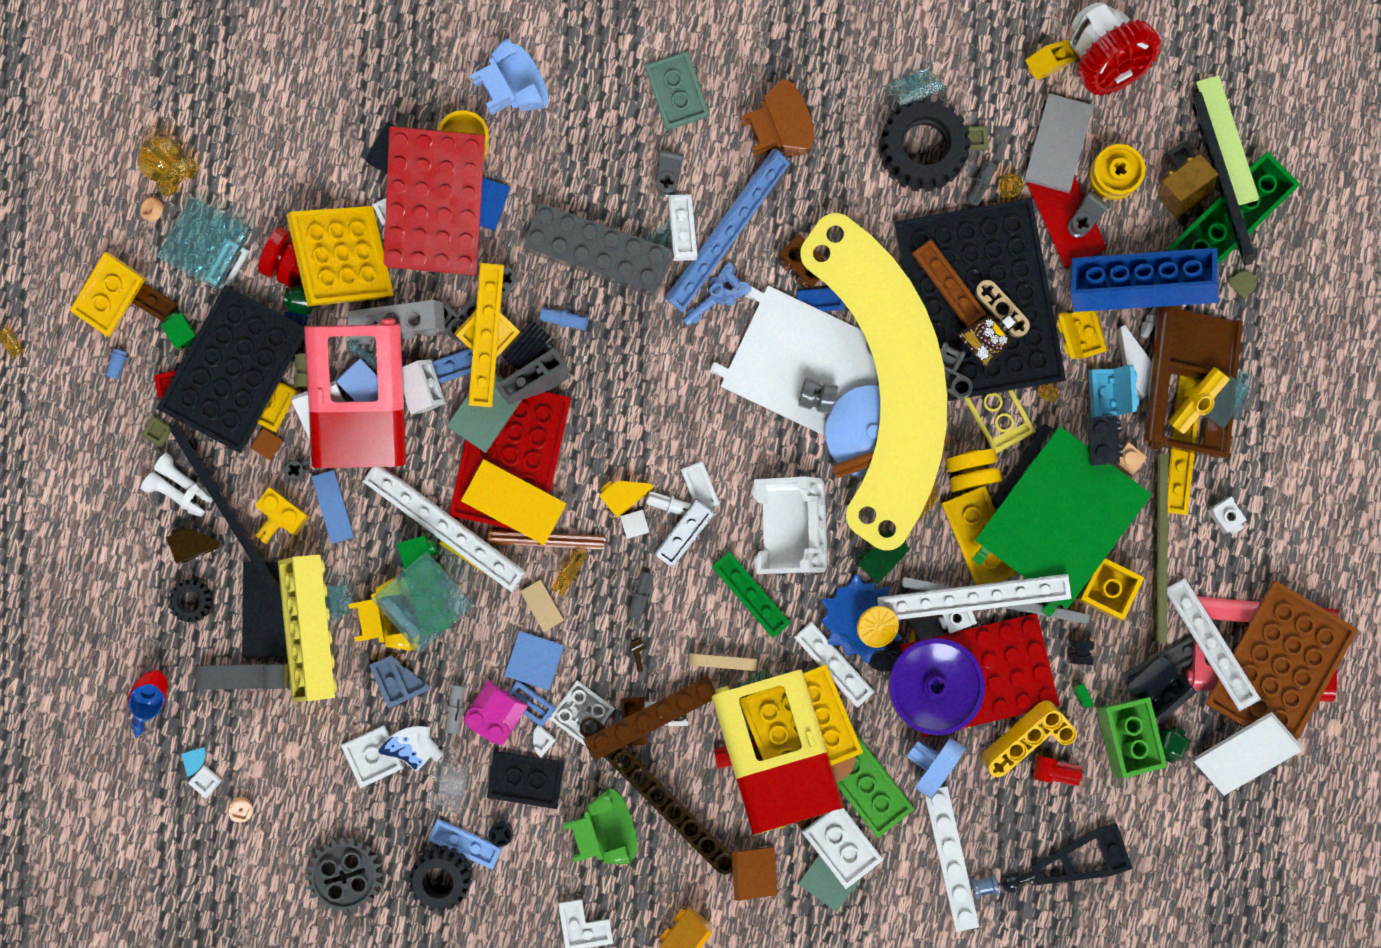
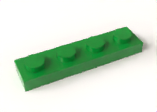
[712,551,791,639]

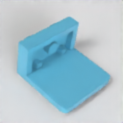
[1088,365,1139,417]

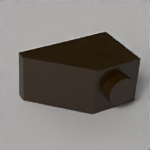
[166,526,225,564]

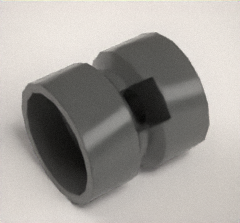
[798,377,838,415]

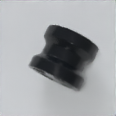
[488,822,513,847]

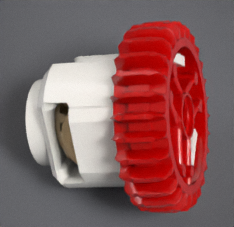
[1070,3,1162,96]

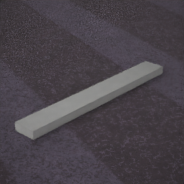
[900,577,1090,624]

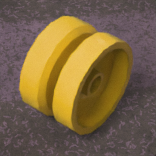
[438,110,489,161]
[1089,144,1146,201]
[945,448,1002,492]

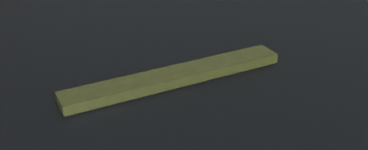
[1153,453,1168,643]

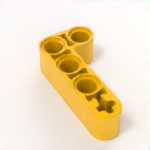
[981,701,1077,777]

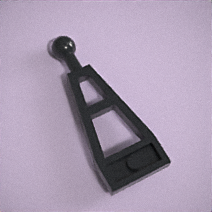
[1002,822,1133,893]

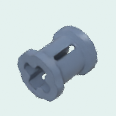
[971,874,999,900]

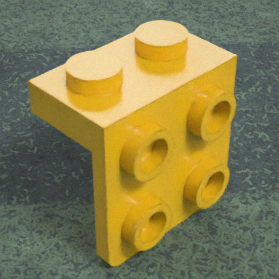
[1057,311,1109,359]

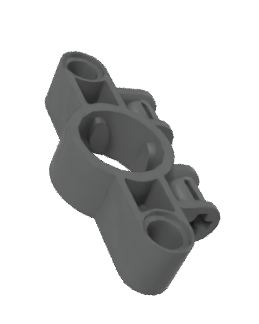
[866,342,973,399]

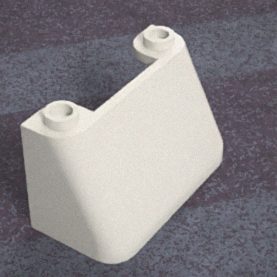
[752,476,827,574]

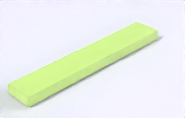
[1196,75,1259,205]

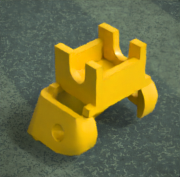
[348,576,423,651]

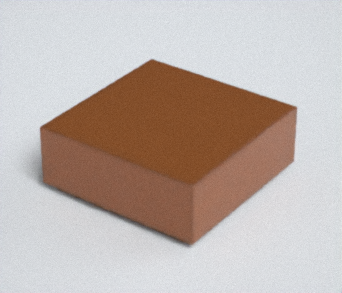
[250,428,284,461]

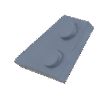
[369,656,431,709]

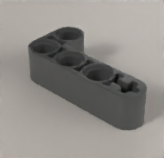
[443,268,518,343]
[197,664,289,690]

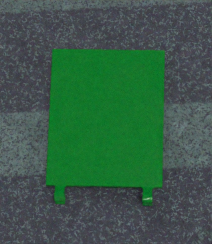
[971,426,1152,617]

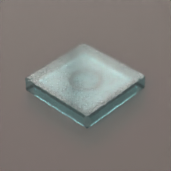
[886,69,945,106]

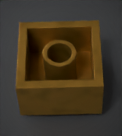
[1159,154,1218,219]

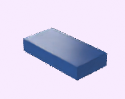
[796,287,845,312]

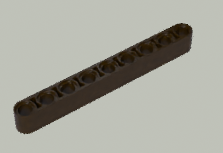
[579,715,733,875]

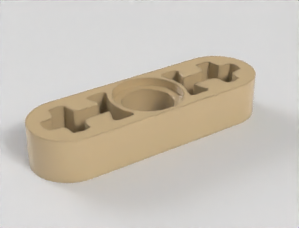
[975,280,1030,337]
[688,653,757,671]

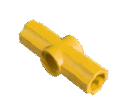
[1168,367,1230,435]

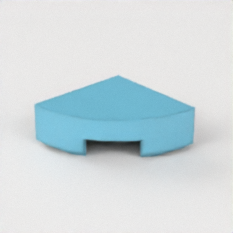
[181,747,206,777]

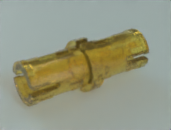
[551,549,588,597]

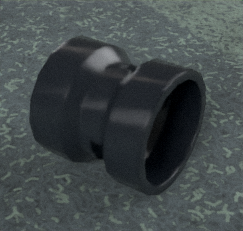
[1070,640,1095,665]

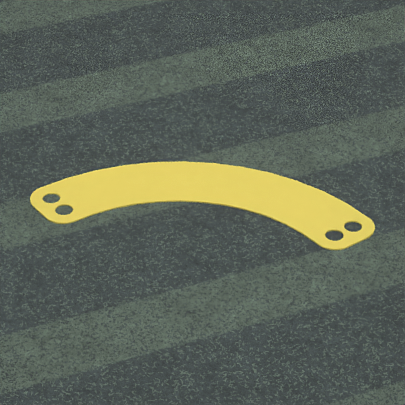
[801,213,947,550]

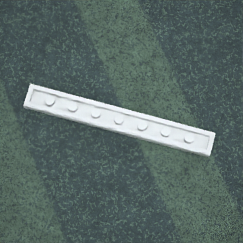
[362,467,526,592]
[877,574,1071,620]

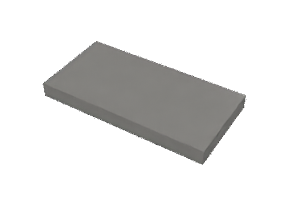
[1024,93,1094,193]

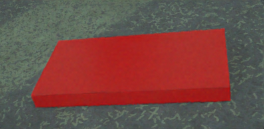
[1026,176,1107,268]

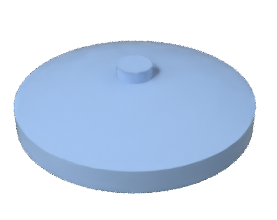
[825,385,881,478]

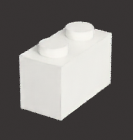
[402,359,446,414]

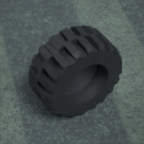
[879,98,971,192]

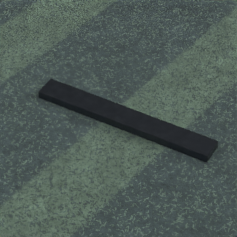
[1192,92,1255,266]
[169,423,279,588]

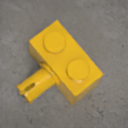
[255,487,311,544]

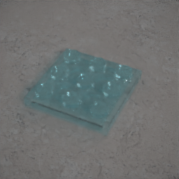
[157,196,252,290]
[372,551,475,654]

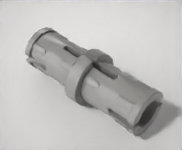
[444,684,466,734]

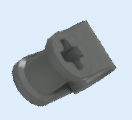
[656,150,684,197]
[1067,192,1109,238]

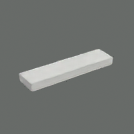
[794,621,874,708]

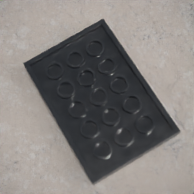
[156,285,305,454]

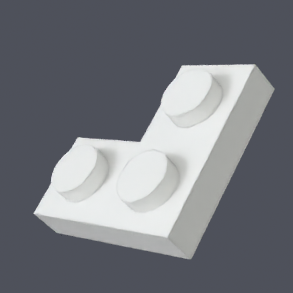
[558,899,613,948]

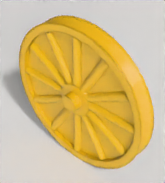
[857,606,899,648]

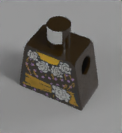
[957,314,1017,370]

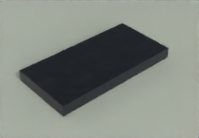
[242,562,287,657]

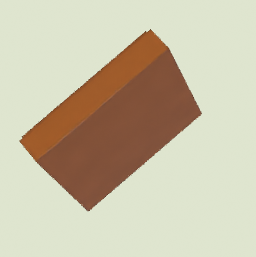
[732,847,777,901]

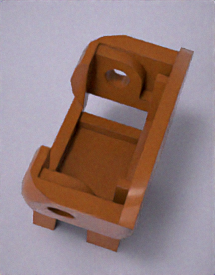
[741,79,815,157]

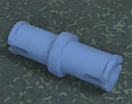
[540,306,589,331]

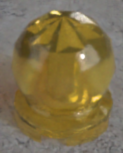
[138,136,199,197]

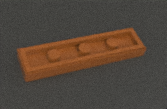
[912,240,987,328]

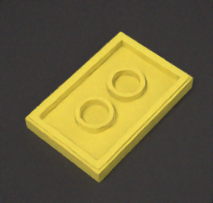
[964,390,1036,454]

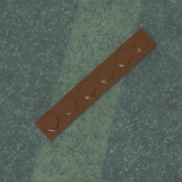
[583,676,716,761]

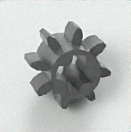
[281,456,312,486]

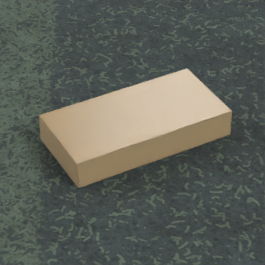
[520,580,564,632]

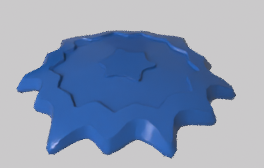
[821,574,902,664]

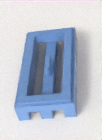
[509,680,556,727]

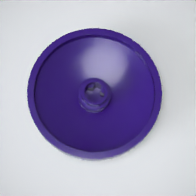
[888,638,985,735]

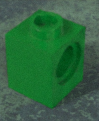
[161,313,197,351]

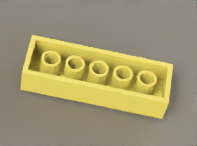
[278,555,337,702]

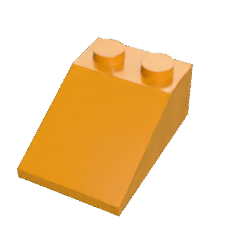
[659,906,712,948]

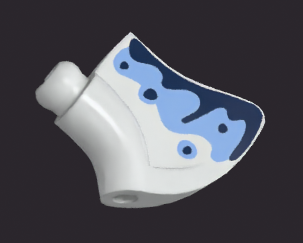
[378,726,443,772]

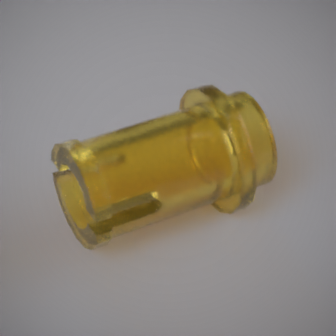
[0,328,25,359]

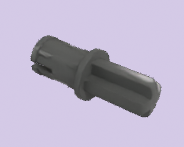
[966,160,997,207]
[627,572,654,620]

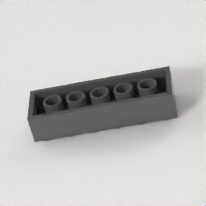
[523,203,673,298]

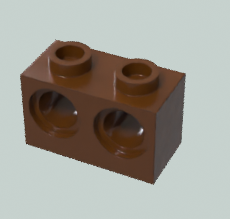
[778,234,826,289]

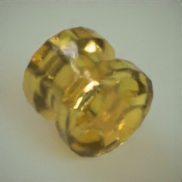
[998,174,1023,200]

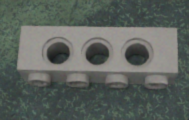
[347,300,445,345]

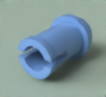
[105,349,128,380]

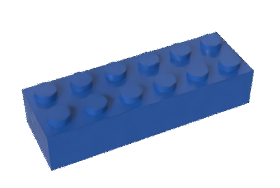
[1071,248,1219,312]

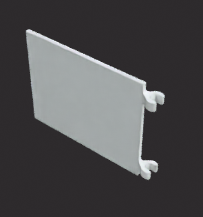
[709,286,878,436]

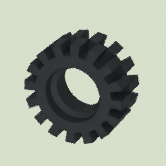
[168,580,214,622]

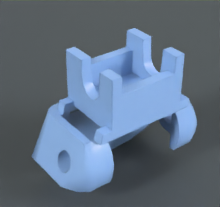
[470,38,548,115]

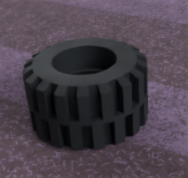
[408,845,472,912]

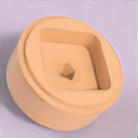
[140,197,163,222]
[228,797,253,822]

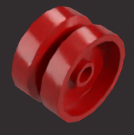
[258,227,300,287]

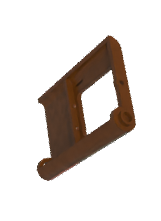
[1143,305,1243,458]

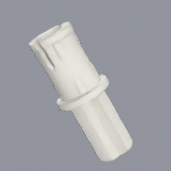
[646,491,691,516]

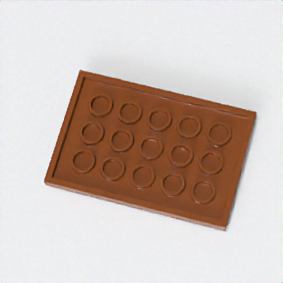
[1204,581,1359,740]

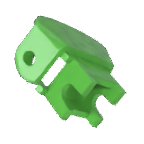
[563,788,637,864]

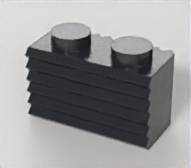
[501,320,554,370]

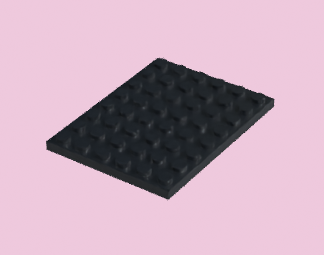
[893,198,1066,402]

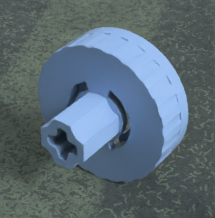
[906,737,966,799]

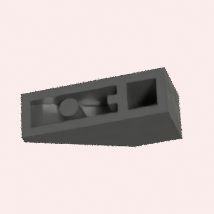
[495,348,570,405]

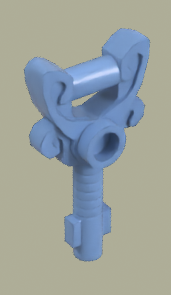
[683,262,752,326]

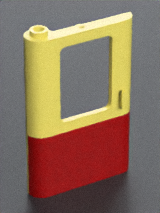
[711,670,844,835]

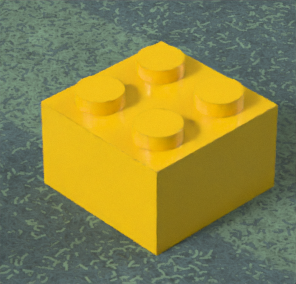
[1076,558,1144,620]

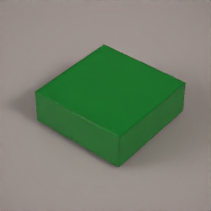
[1072,683,1094,708]

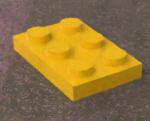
[70,252,146,337]

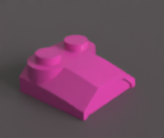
[463,680,528,746]

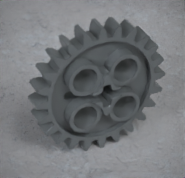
[305,836,384,916]

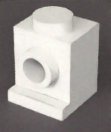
[1207,496,1246,535]
[938,611,977,634]

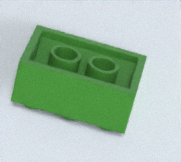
[1096,697,1167,779]

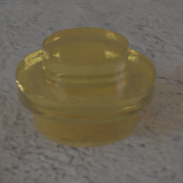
[1038,384,1061,403]

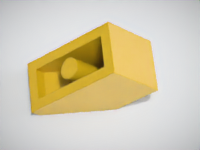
[1025,39,1079,80]
[599,481,654,518]

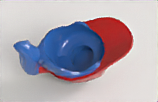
[128,670,168,737]

